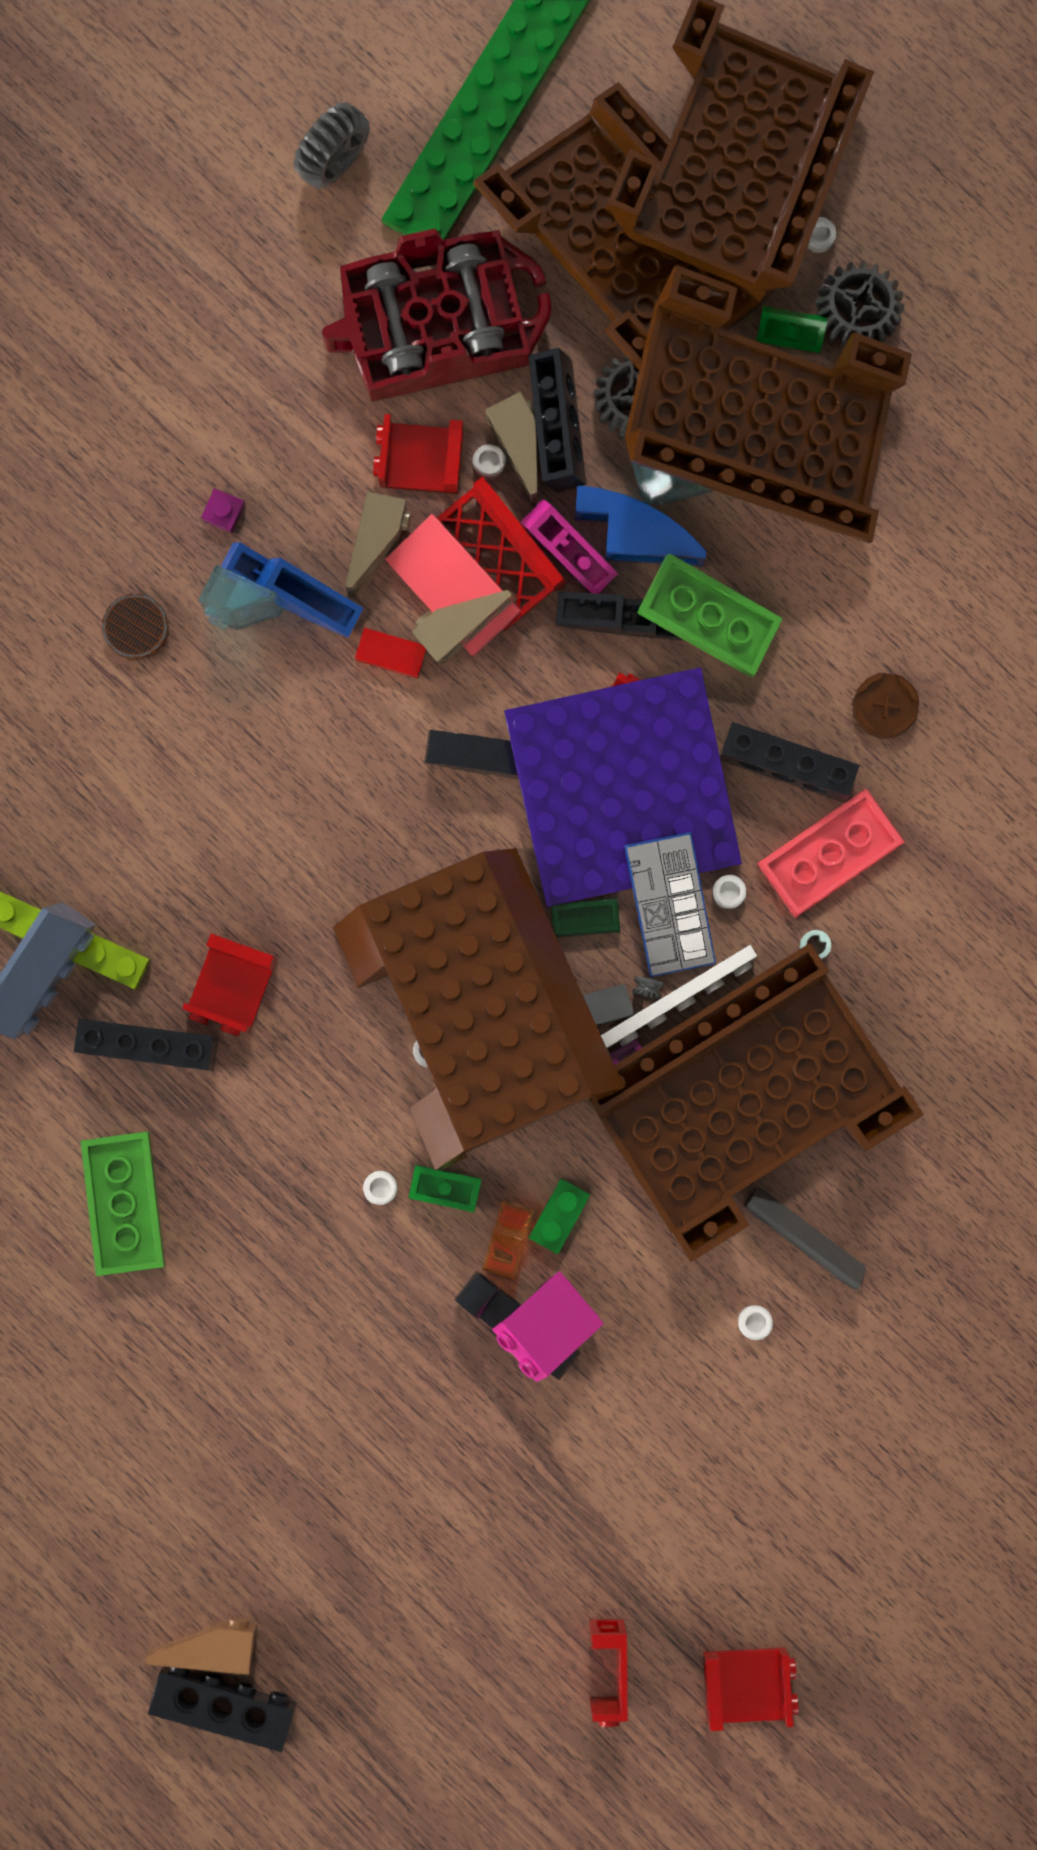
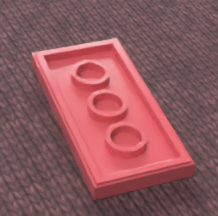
[385,514,522,657]
[757,788,905,918]

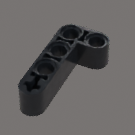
[454,1270,580,1380]

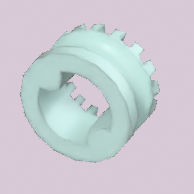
[799,930,831,959]

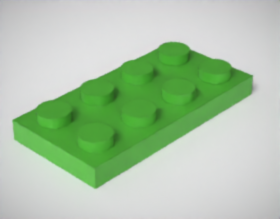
[637,553,783,678]
[80,1131,166,1276]

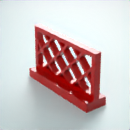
[437,476,567,631]

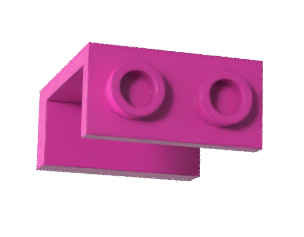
[492,1271,604,1382]

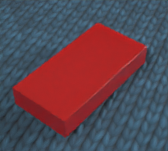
[355,627,427,679]

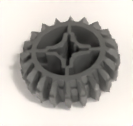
[293,102,370,189]
[815,260,904,348]
[593,354,639,439]

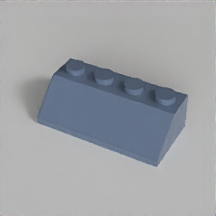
[0,902,96,1039]

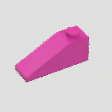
[520,499,618,594]

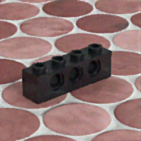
[528,347,587,492]
[720,722,860,803]
[73,1018,219,1071]
[148,1666,297,1752]

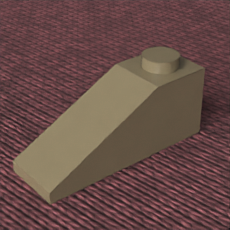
[486,392,537,504]
[345,491,412,596]
[412,590,518,664]

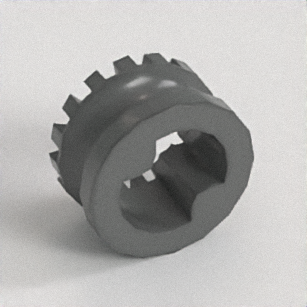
[632,977,664,999]

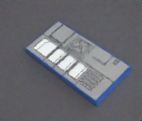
[624,832,716,977]

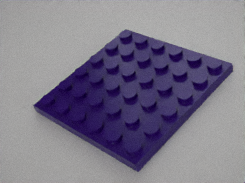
[504,667,742,907]

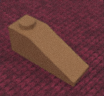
[145,1617,257,1675]

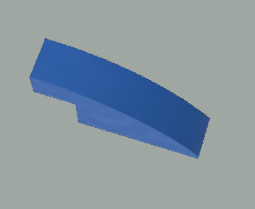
[575,485,706,566]
[218,542,364,637]

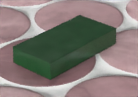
[551,898,621,938]

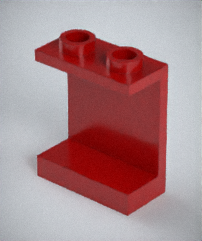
[373,414,464,494]
[182,933,277,1037]
[589,1619,628,1727]
[703,1647,799,1731]

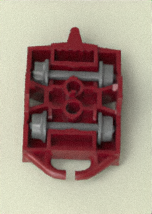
[322,229,552,402]

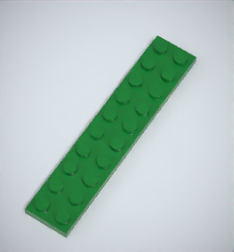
[382,0,591,240]

